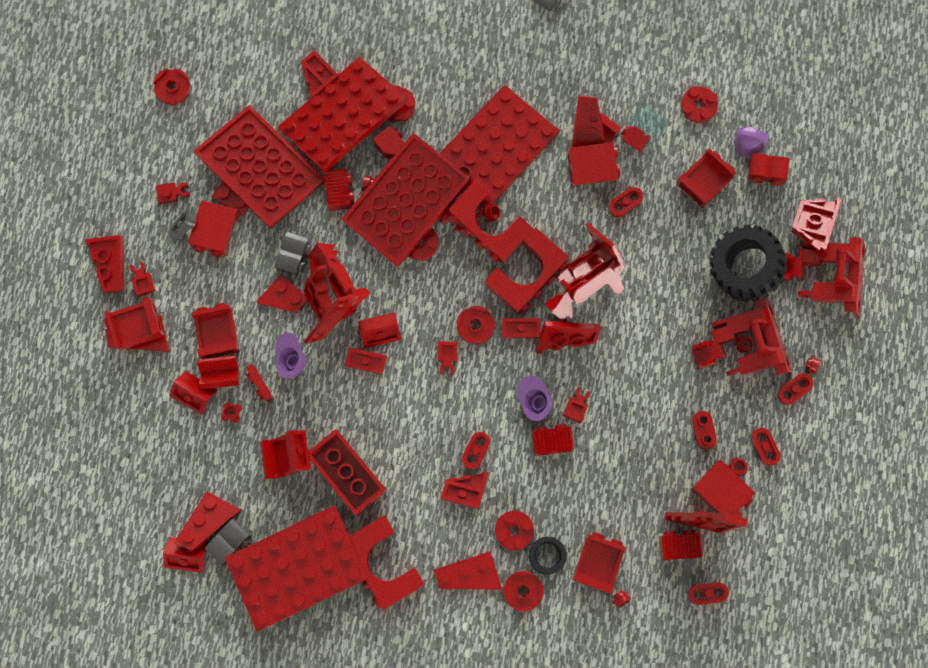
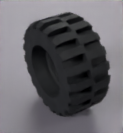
[709,224,787,302]

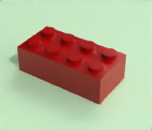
[308,429,387,516]

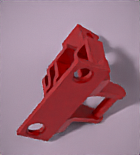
[545,223,625,322]
[783,237,866,318]
[303,243,370,344]
[691,298,793,376]

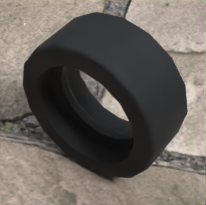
[528,536,567,575]

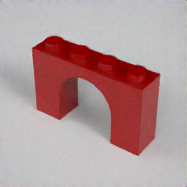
[445,176,533,263]
[484,227,569,315]
[350,515,425,610]

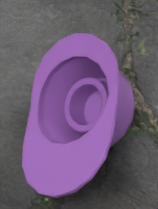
[734,127,769,157]
[275,333,306,379]
[517,375,553,421]

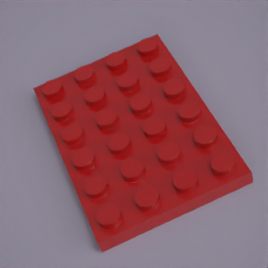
[277,56,407,174]
[440,85,560,209]
[193,105,325,229]
[341,132,471,267]
[224,505,369,632]

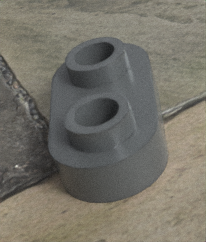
[170,210,196,240]

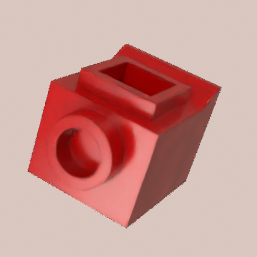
[621,125,651,153]

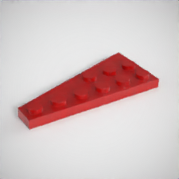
[664,510,748,534]

